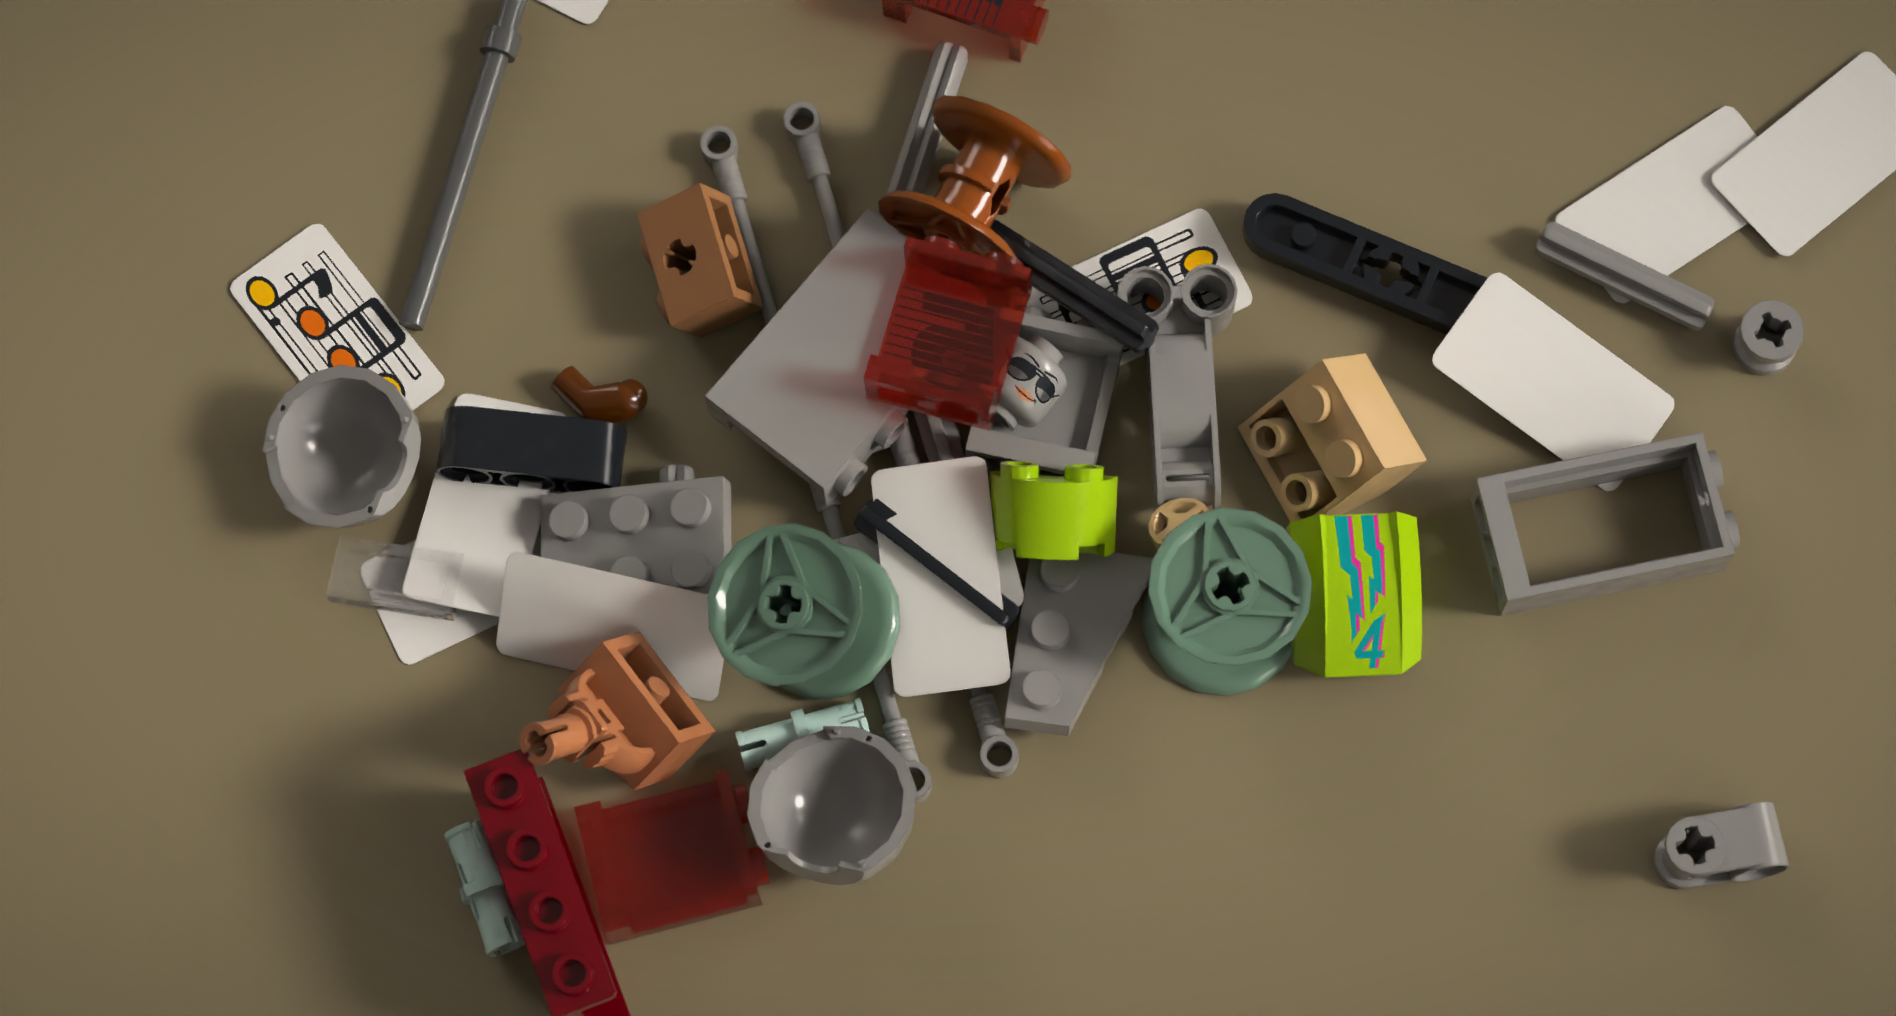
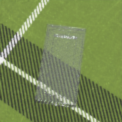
[326,536,464,621]

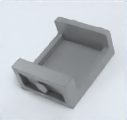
[965,306,1123,476]

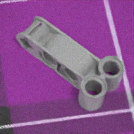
[1117,264,1238,511]

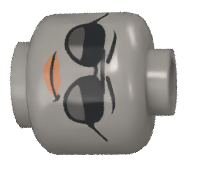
[974,334,1067,431]

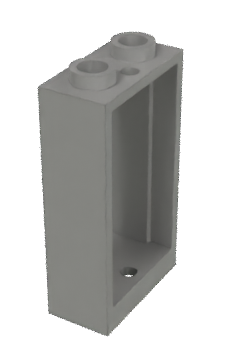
[1470,432,1740,616]

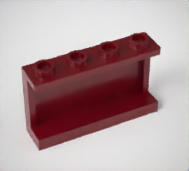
[463,749,631,1016]

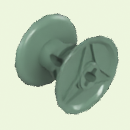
[1141,508,1312,696]
[707,523,900,700]

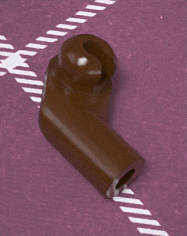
[551,366,648,424]

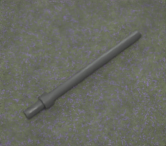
[399,0,527,331]

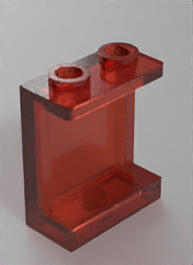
[574,769,770,945]

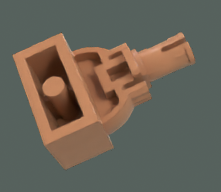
[519,631,715,791]

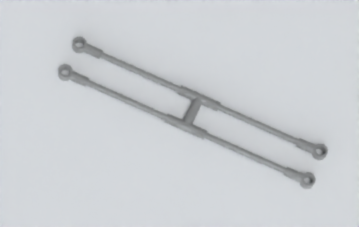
[700,102,1019,804]

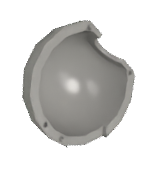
[262,365,421,528]
[747,726,916,885]

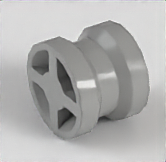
[1732,300,1805,376]

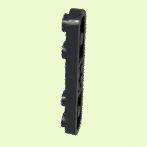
[1243,193,1488,334]

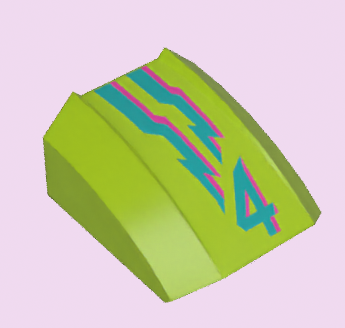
[1286,511,1422,678]

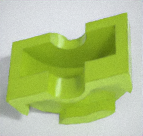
[989,461,1118,560]

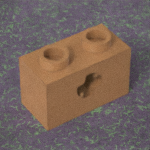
[637,183,764,338]

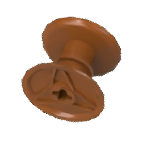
[878,95,1071,283]

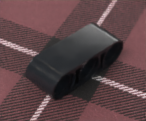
[436,406,627,493]

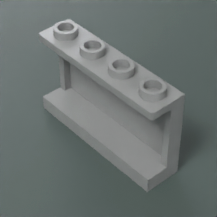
[705,208,988,505]

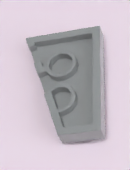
[1004,553,1153,736]

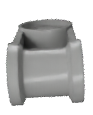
[1653,802,1790,889]

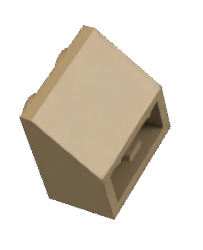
[1237,353,1427,522]

